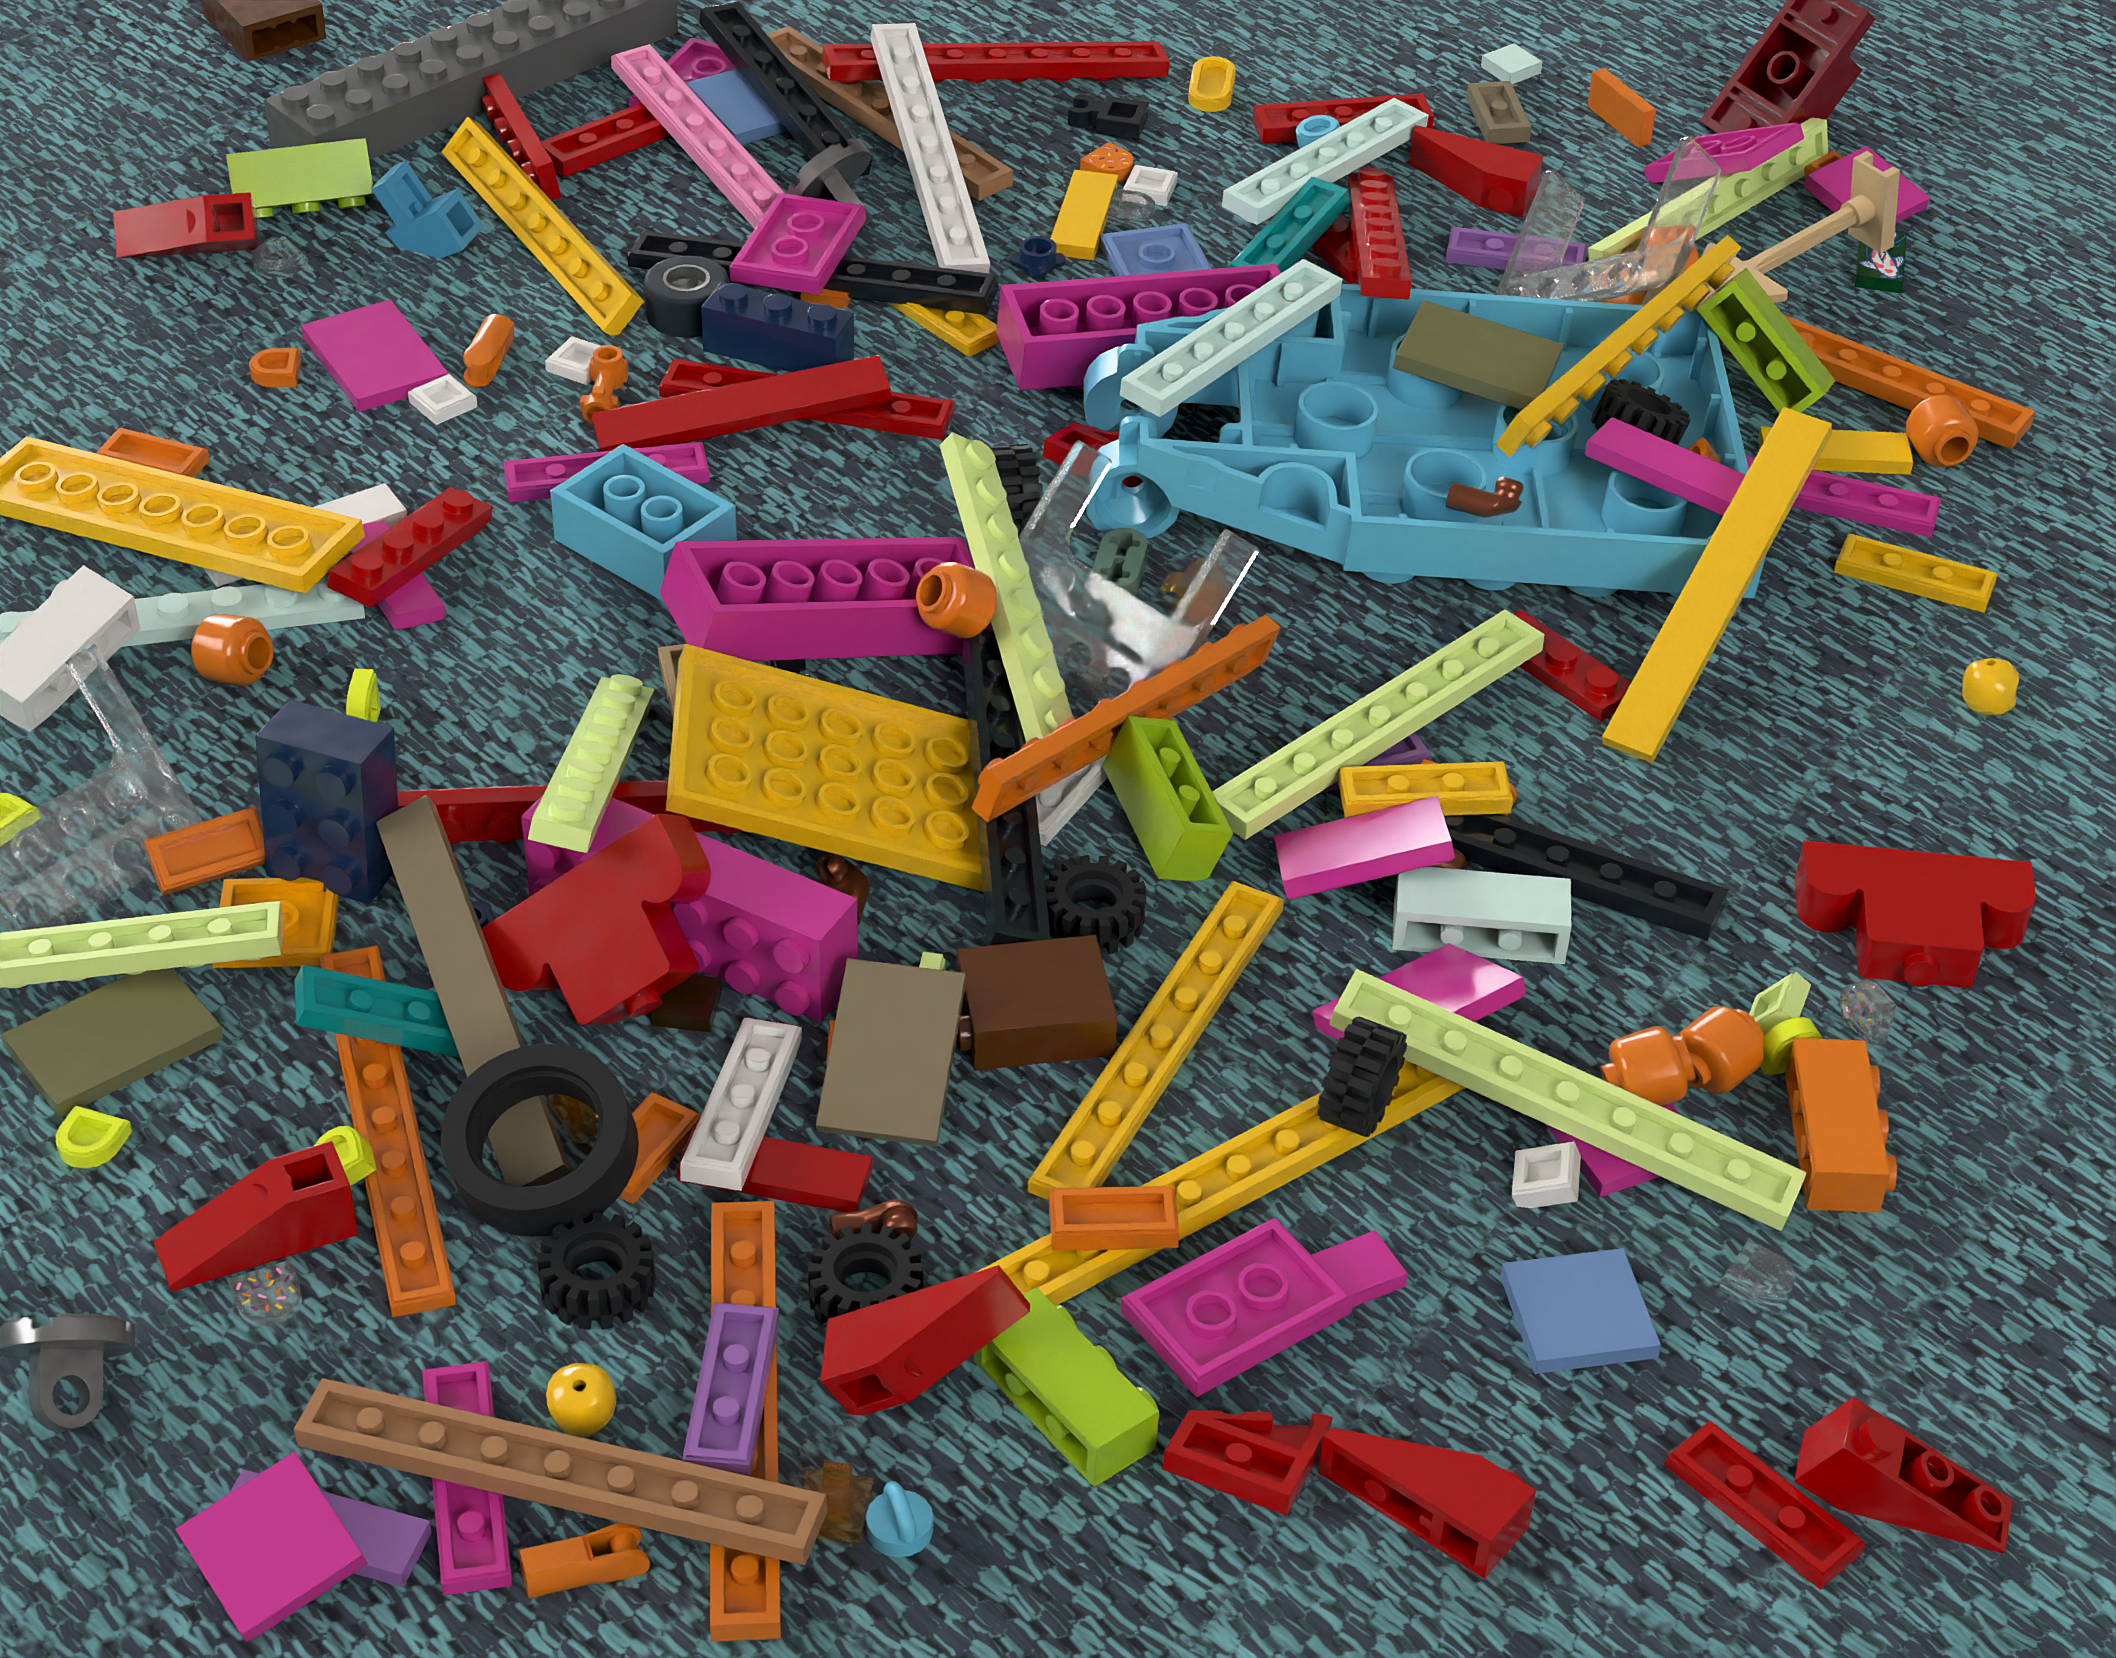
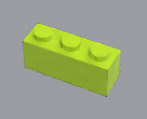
[226,138,374,219]
[1697,268,1836,413]
[1102,716,1233,882]
[974,1287,1159,1487]

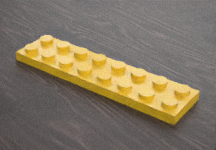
[0,436,365,594]

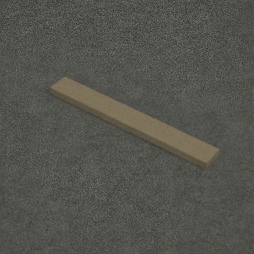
[376,795,572,1186]

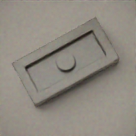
[1466,81,1531,144]

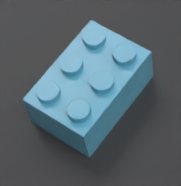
[550,444,737,602]

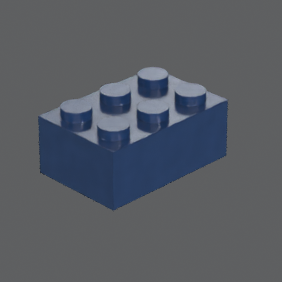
[255,700,398,904]

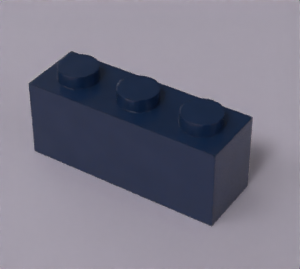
[701,282,854,372]

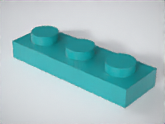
[1230,177,1351,273]
[294,965,460,1058]

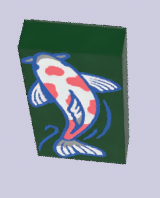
[1855,230,1907,293]

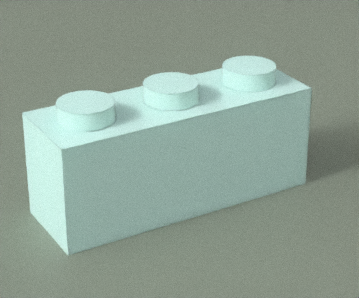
[1392,867,1572,964]

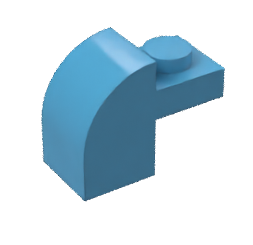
[371,160,484,259]

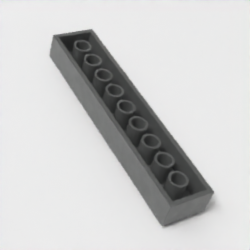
[264,0,678,160]

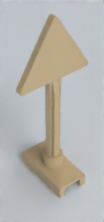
[1695,151,1900,309]

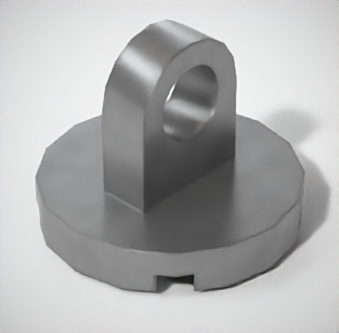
[788,138,874,228]
[0,1314,135,1432]

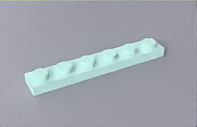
[1222,98,1429,225]
[1120,259,1343,417]

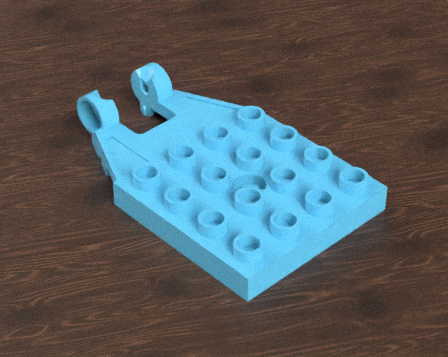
[1084,284,1766,598]

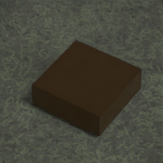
[651,975,722,1033]

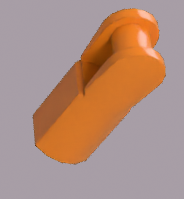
[463,314,514,387]
[519,1522,650,1599]

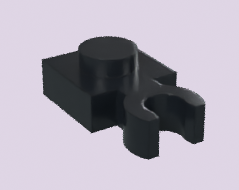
[1068,95,1149,140]

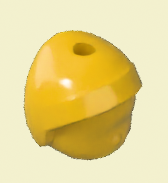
[1962,658,2019,715]
[546,1363,616,1438]

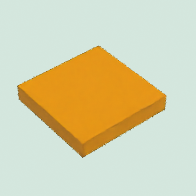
[212,877,339,968]

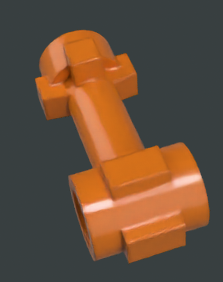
[580,345,628,425]

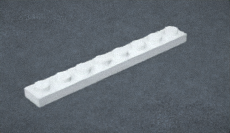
[870,23,990,273]

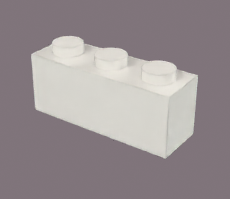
[0,565,140,732]

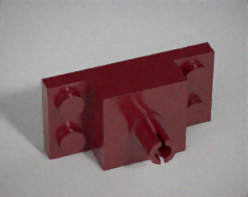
[1700,0,1876,133]

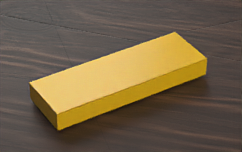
[1050,170,1118,260]
[887,302,1000,357]
[1758,426,1913,475]
[1834,534,1998,613]
[1338,761,1513,818]

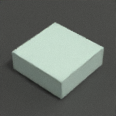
[1481,43,1542,84]

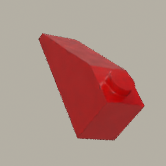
[1409,125,1543,217]
[1318,1427,1536,1579]

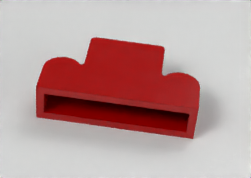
[481,813,711,1025]
[1795,840,2036,988]

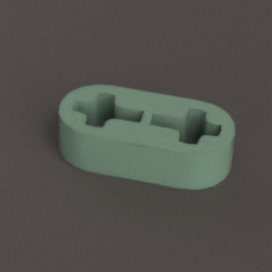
[1091,528,1147,604]

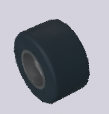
[644,256,730,338]

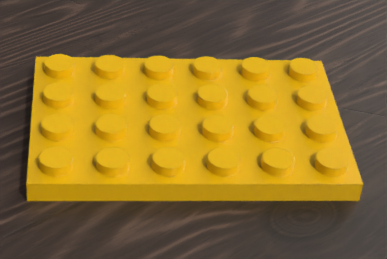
[666,644,983,892]

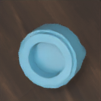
[1296,115,1340,149]
[866,1481,933,1557]

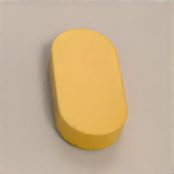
[1188,56,1236,112]

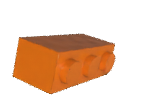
[1785,1038,1897,1213]

